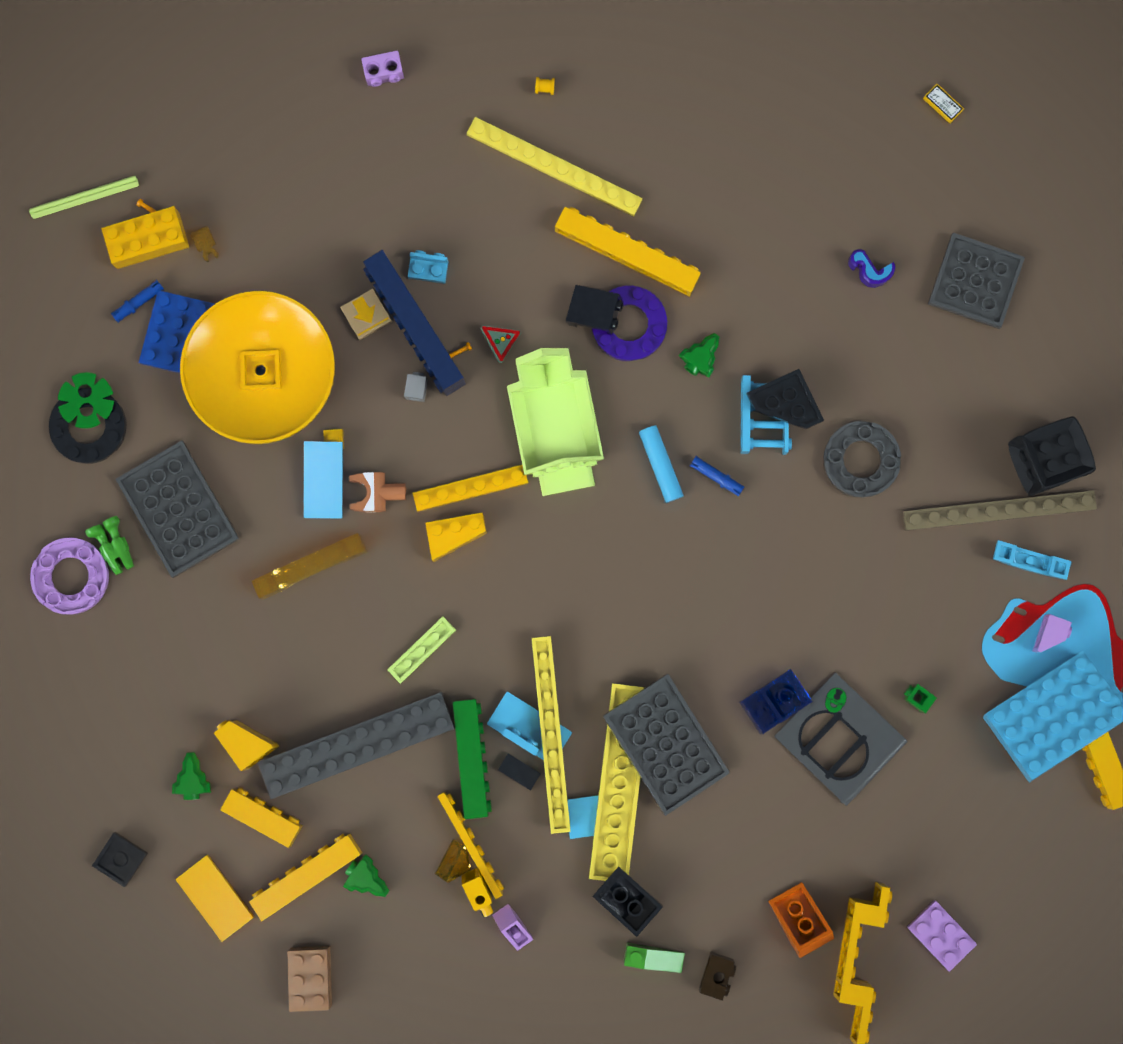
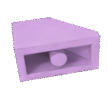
[1032,614,1072,653]
[492,904,534,951]

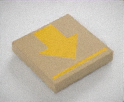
[340,289,392,341]

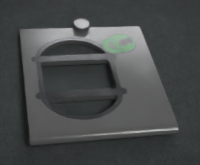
[774,672,908,806]

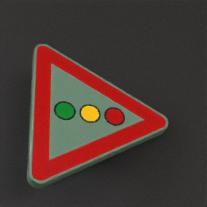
[480,325,521,363]

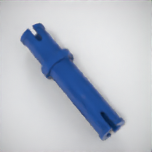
[111,280,164,323]
[690,456,745,496]

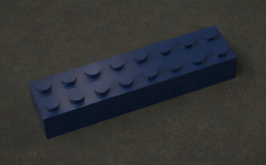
[363,250,466,396]

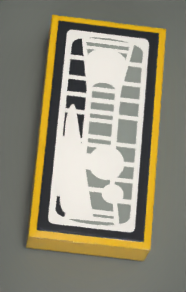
[923,84,964,124]

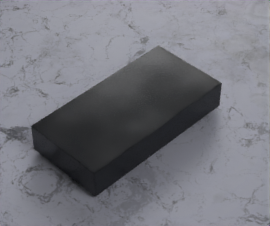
[498,753,541,791]

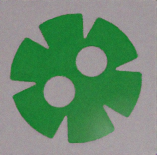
[58,372,114,428]

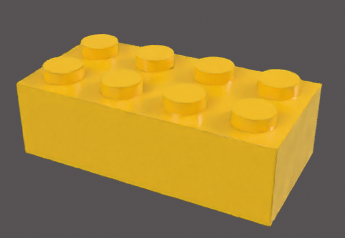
[101,206,189,269]

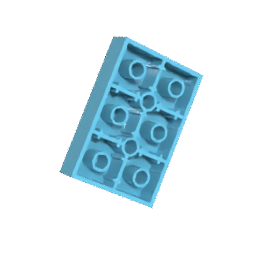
[983,651,1123,783]

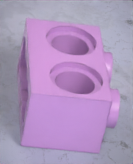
[361,51,404,87]

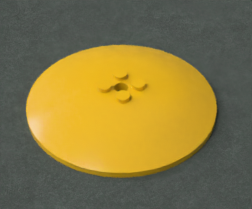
[180,291,335,444]

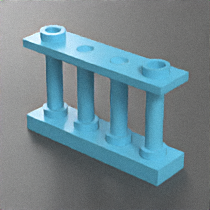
[741,375,792,455]

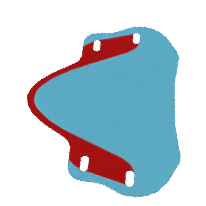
[982,584,1123,704]

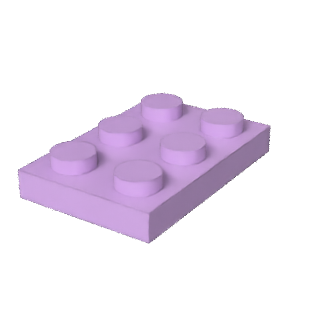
[907,900,977,972]

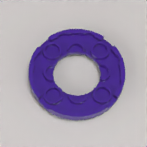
[592,286,667,361]

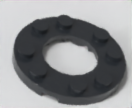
[49,388,127,464]

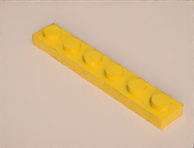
[413,465,528,512]
[437,791,504,899]

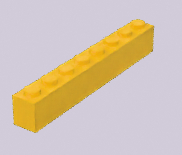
[555,207,701,297]

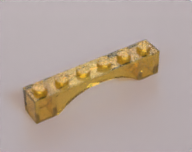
[252,533,368,600]

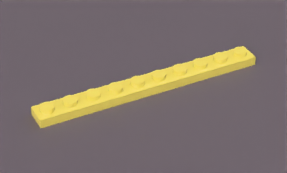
[467,117,643,217]
[532,636,571,834]

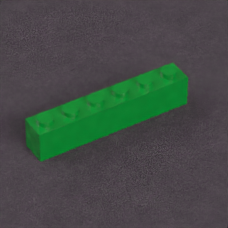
[453,699,492,819]

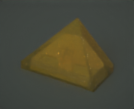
[435,839,471,883]

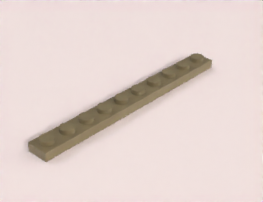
[903,490,1097,531]

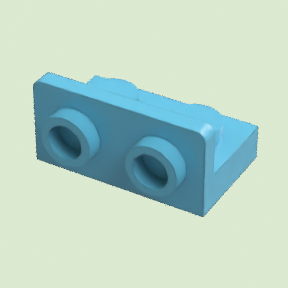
[408,250,449,284]

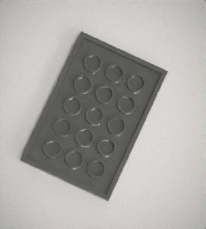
[116,441,240,578]
[603,674,730,816]

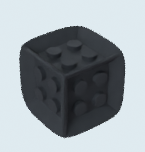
[1008,416,1096,496]

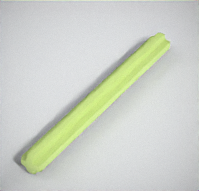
[29,176,139,219]

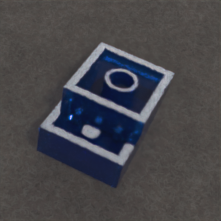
[739,669,813,735]

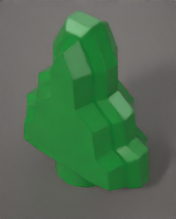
[678,333,720,377]
[172,752,211,800]
[343,854,390,897]

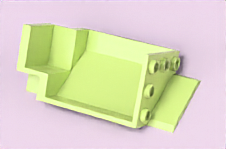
[507,348,604,496]

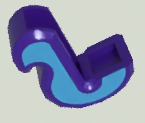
[848,249,896,288]

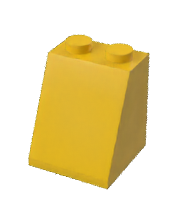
[214,720,279,771]

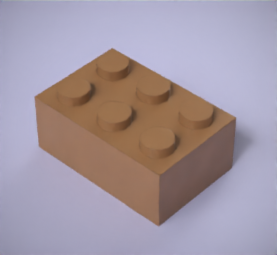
[287,946,332,1012]

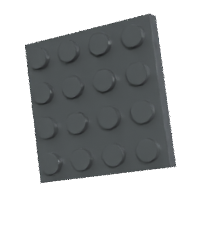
[928,233,1025,329]

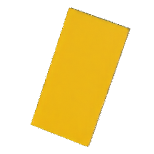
[175,855,254,942]

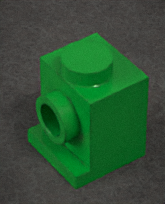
[904,684,937,714]

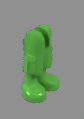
[85,516,134,575]

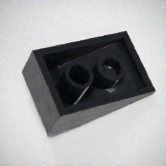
[592,866,663,937]

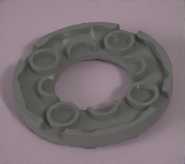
[824,421,901,498]

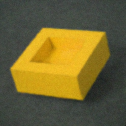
[323,429,344,449]

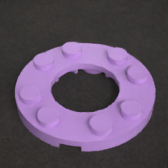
[30,538,109,615]

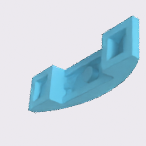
[993,540,1071,580]

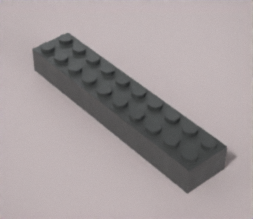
[257,692,455,799]

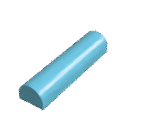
[639,425,684,503]

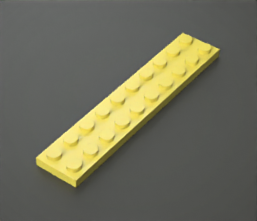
[589,683,645,881]

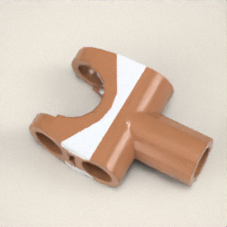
[349,472,406,512]

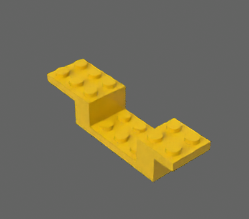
[833,882,892,1044]

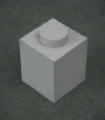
[404,372,428,402]

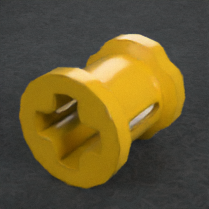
[535,77,555,95]

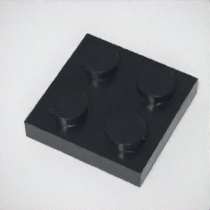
[92,832,148,887]

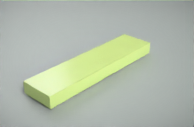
[387,616,456,684]

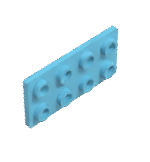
[487,692,572,760]

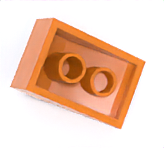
[768,882,834,958]

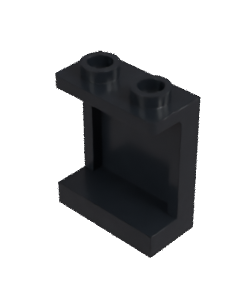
[566,285,624,335]

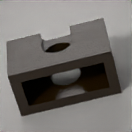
[699,952,736,1001]

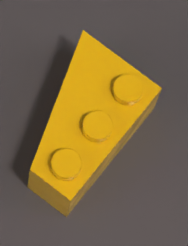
[425,513,487,562]

